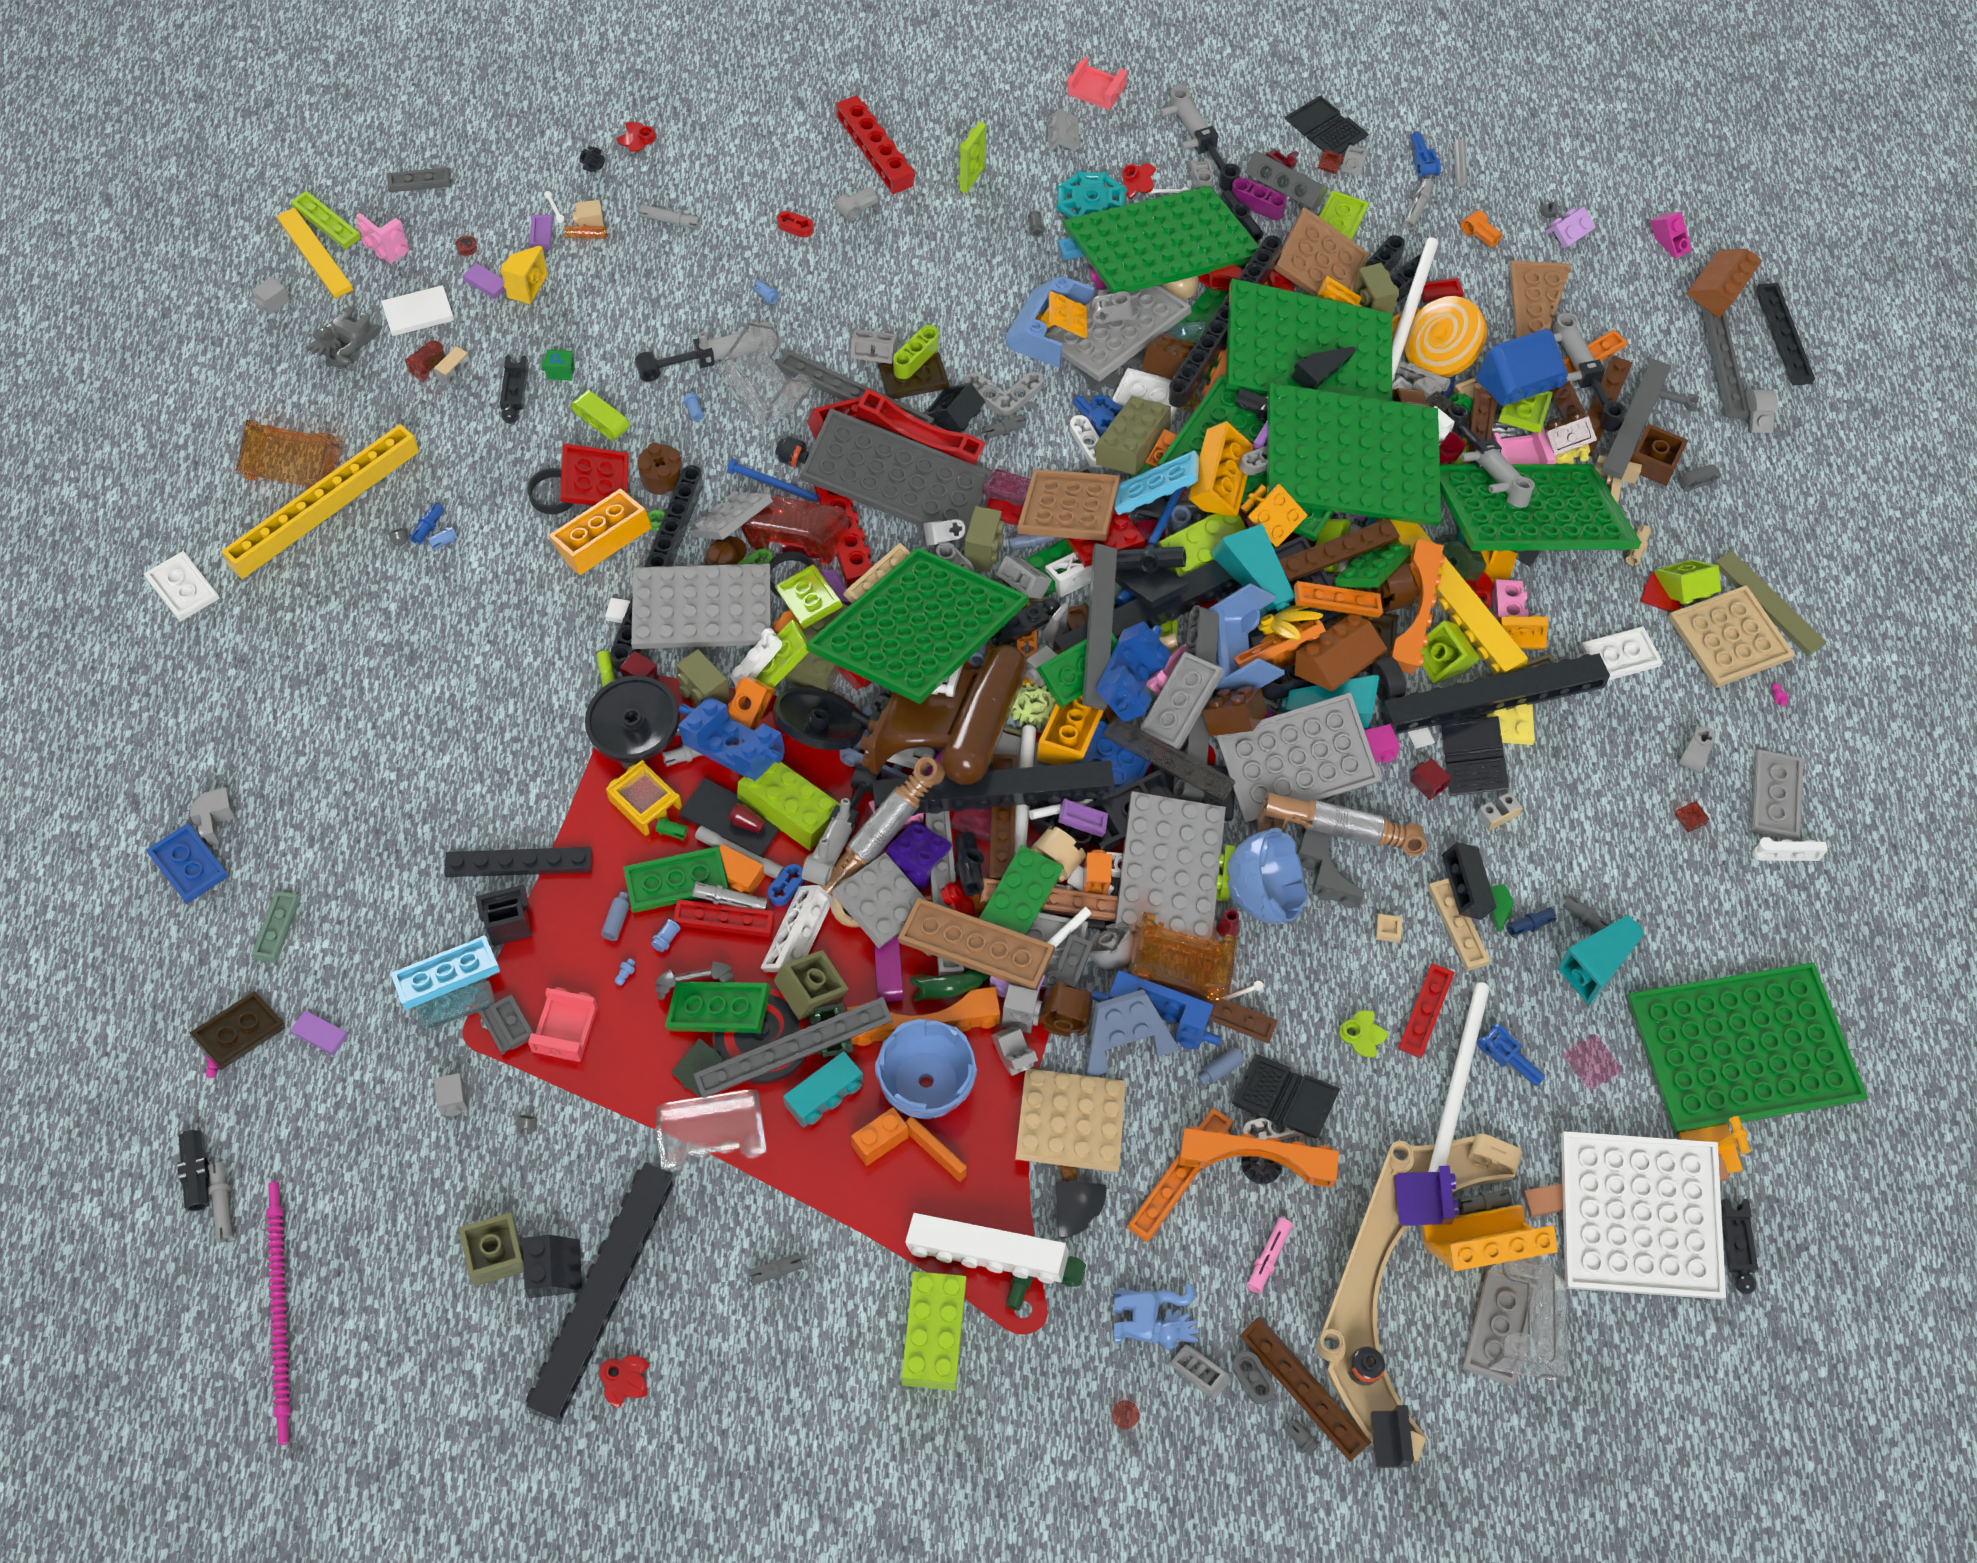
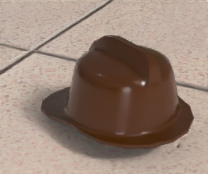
[703,536,747,566]

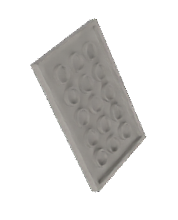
[1045,286,1191,382]
[631,564,771,649]
[1216,692,1381,824]
[1115,792,1226,946]

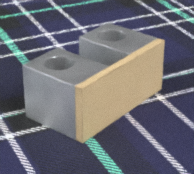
[434,346,471,386]
[1476,792,1523,831]

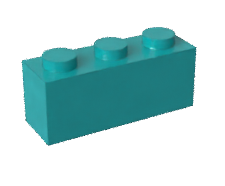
[783,1051,863,1128]

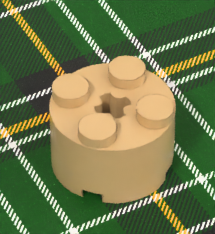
[1030,826,1086,883]

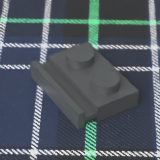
[478,994,533,1055]

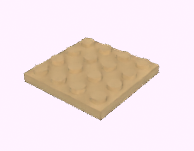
[1668,585,1795,688]
[1015,1069,1126,1172]

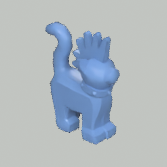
[1114,1283,1199,1350]

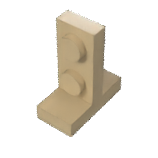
[1594,455,1642,504]

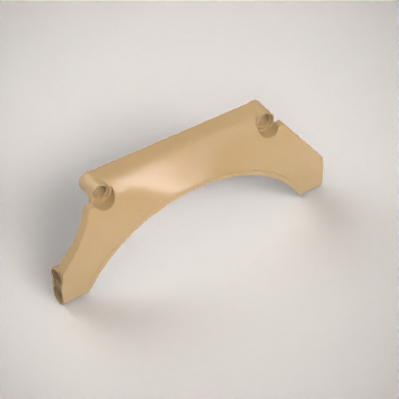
[1316,1134,1523,1464]

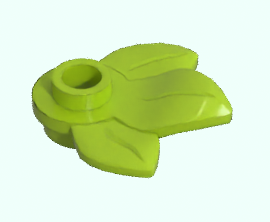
[1339,1010,1389,1058]

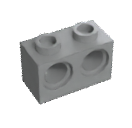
[850,329,897,364]
[996,555,1052,599]
[1002,985,1042,1034]

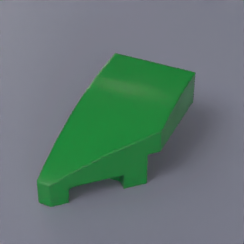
[1490,884,1514,932]

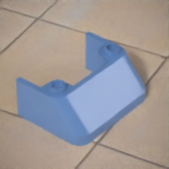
[1005,276,1095,368]
[1209,583,1285,691]

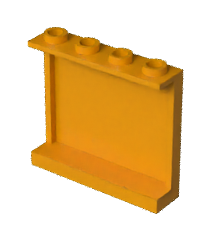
[1421,1205,1558,1271]

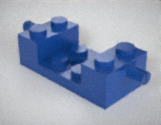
[1096,621,1171,722]
[678,696,785,781]
[1092,970,1222,1050]

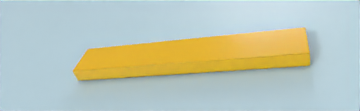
[276,207,353,299]

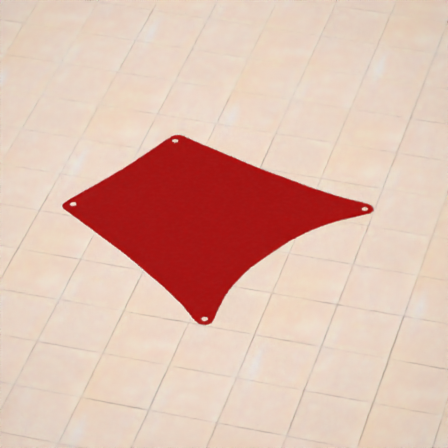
[462,675,1216,1335]

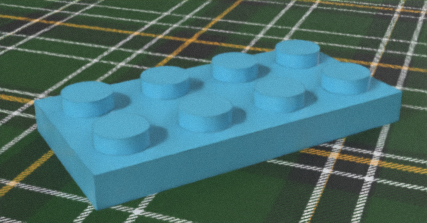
[1114,450,1199,515]
[391,936,500,1010]

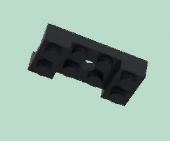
[1085,769,1175,852]

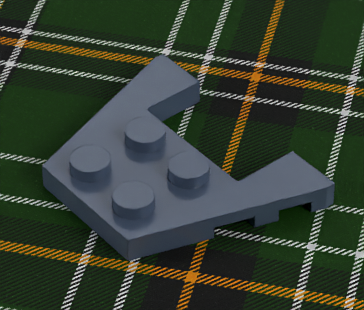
[1084,989,1179,1077]

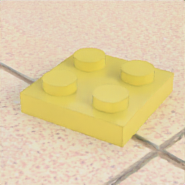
[1486,704,1535,745]

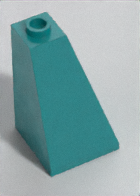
[1210,524,1295,611]
[1280,675,1379,730]
[1557,915,1645,1006]

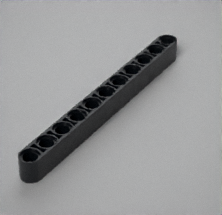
[1168,235,1282,408]
[610,465,703,673]

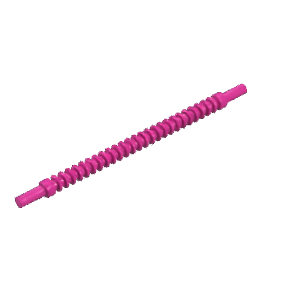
[266,1182,291,1445]

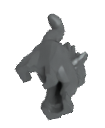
[306,305,381,365]

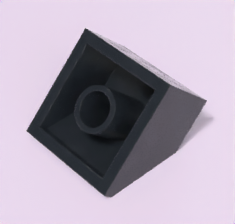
[924,382,985,432]
[523,1234,582,1298]

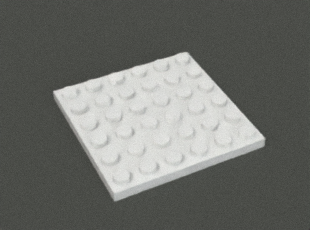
[1561,1131,1726,1300]

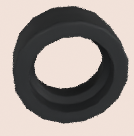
[1370,657,1406,702]

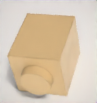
[572,200,604,232]

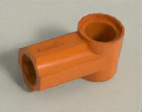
[1461,210,1503,248]

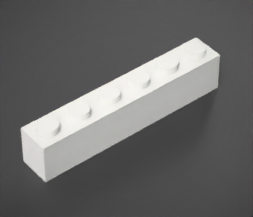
[905,1213,1069,1284]

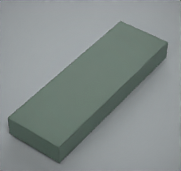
[251,891,301,963]

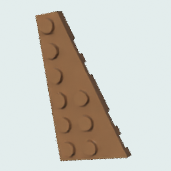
[1509,260,1572,338]

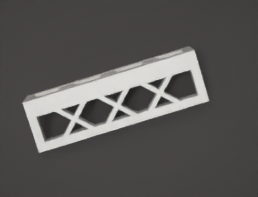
[1045,553,1092,597]
[760,885,831,972]

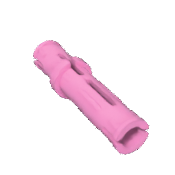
[1246,1218,1293,1294]

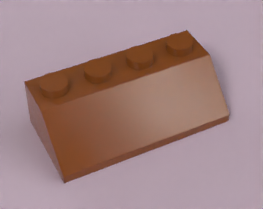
[1686,248,1763,318]
[1295,614,1387,692]

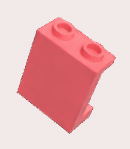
[1066,57,1128,110]
[528,987,598,1062]

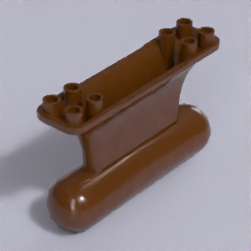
[861,645,1028,785]

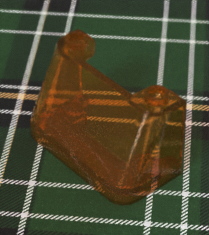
[236,419,343,490]
[1131,912,1238,1000]

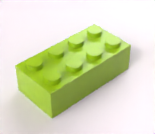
[1157,513,1247,577]
[737,762,840,851]
[902,1271,966,1391]

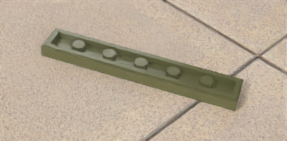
[1714,550,1827,657]

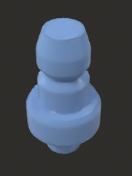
[614,958,635,986]

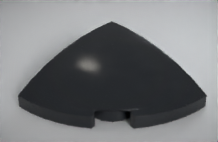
[1055,1182,1106,1239]

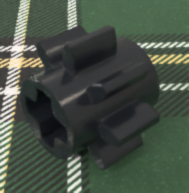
[579,146,605,172]

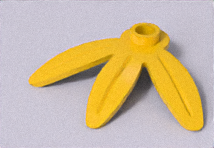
[1258,605,1323,641]

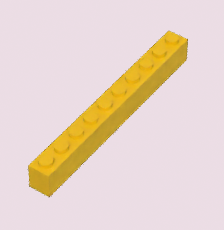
[221,424,419,580]
[1376,518,1528,676]

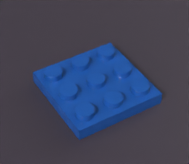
[1071,720,1157,809]

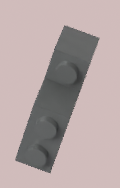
[1298,829,1365,908]

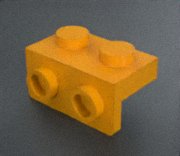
[1317,276,1362,307]
[1501,615,1548,650]

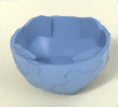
[1227,828,1308,924]
[875,1019,977,1119]

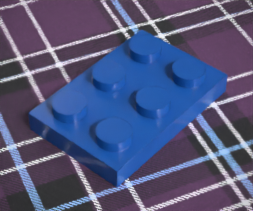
[146,823,229,904]

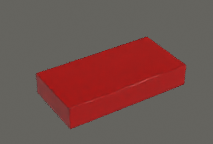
[1421,278,1464,303]

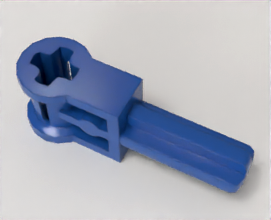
[1410,131,1441,178]
[1073,395,1114,438]
[1477,1023,1545,1086]

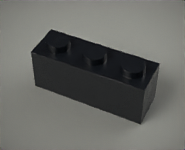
[1442,842,1497,920]

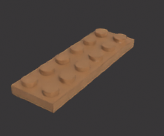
[898,898,1055,991]

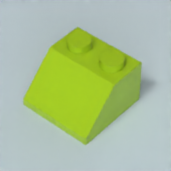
[1654,559,1721,604]
[1421,620,1480,684]

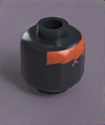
[775,436,809,468]
[1346,1346,1385,1386]

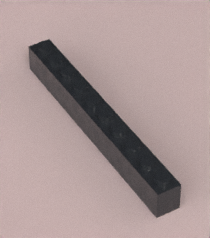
[1053,560,1241,655]
[1380,653,1610,735]
[872,760,1114,816]
[526,1163,676,1425]

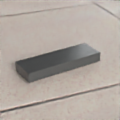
[387,167,451,192]

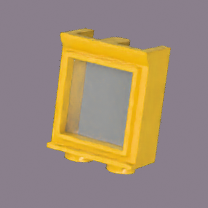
[606,760,682,836]

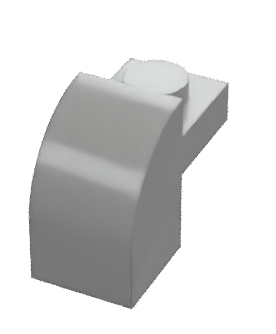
[1745,390,1778,433]
[190,787,235,846]
[991,1026,1038,1076]

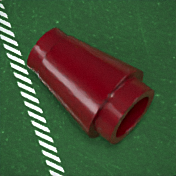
[728,803,766,834]
[1216,909,1240,939]

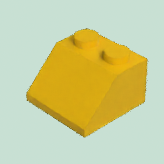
[500,246,548,304]

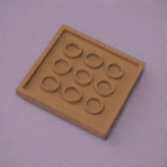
[1274,207,1370,297]
[1017,469,1120,541]

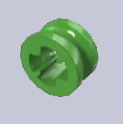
[648,510,665,532]

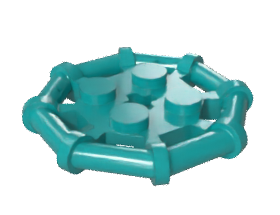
[1056,170,1127,218]

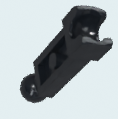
[500,355,529,424]
[989,598,1061,646]
[1721,1198,1758,1294]

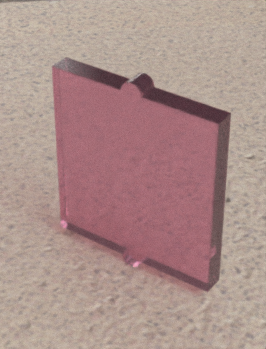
[1563,1035,1623,1090]

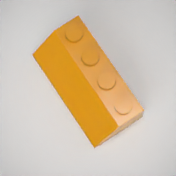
[1189,421,1253,517]
[548,489,652,575]
[1036,695,1104,765]

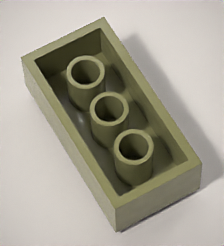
[1096,396,1171,475]
[785,603,849,691]

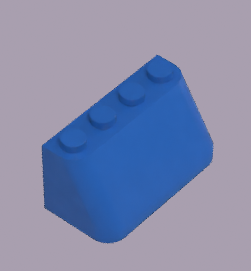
[1475,329,1568,406]

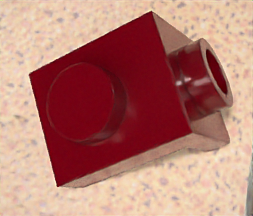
[1266,149,1299,169]
[1439,431,1467,464]

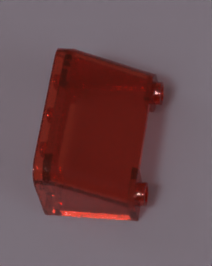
[741,495,851,565]

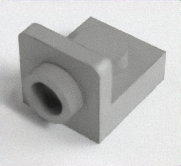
[1341,145,1368,175]

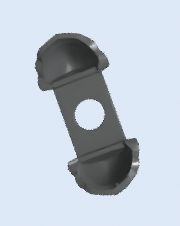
[654,962,735,1000]

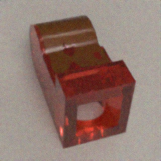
[405,341,445,382]

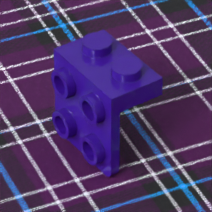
[886,822,952,890]
[1395,1166,1459,1226]

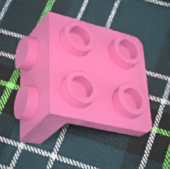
[356,213,410,264]

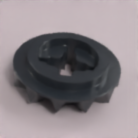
[1241,1156,1282,1184]

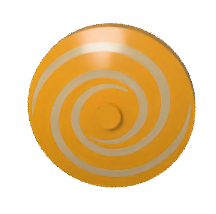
[1404,296,1487,378]

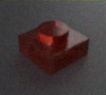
[1318,149,1344,174]
[1675,801,1710,832]

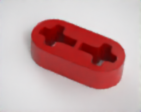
[777,211,814,238]

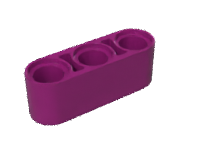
[1231,178,1287,220]
[874,934,903,1002]

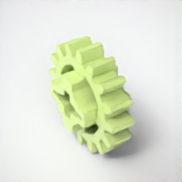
[1011,683,1056,729]

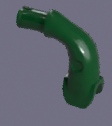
[909,969,991,1002]
[1005,1256,1086,1311]

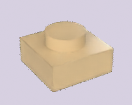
[1375,914,1402,943]

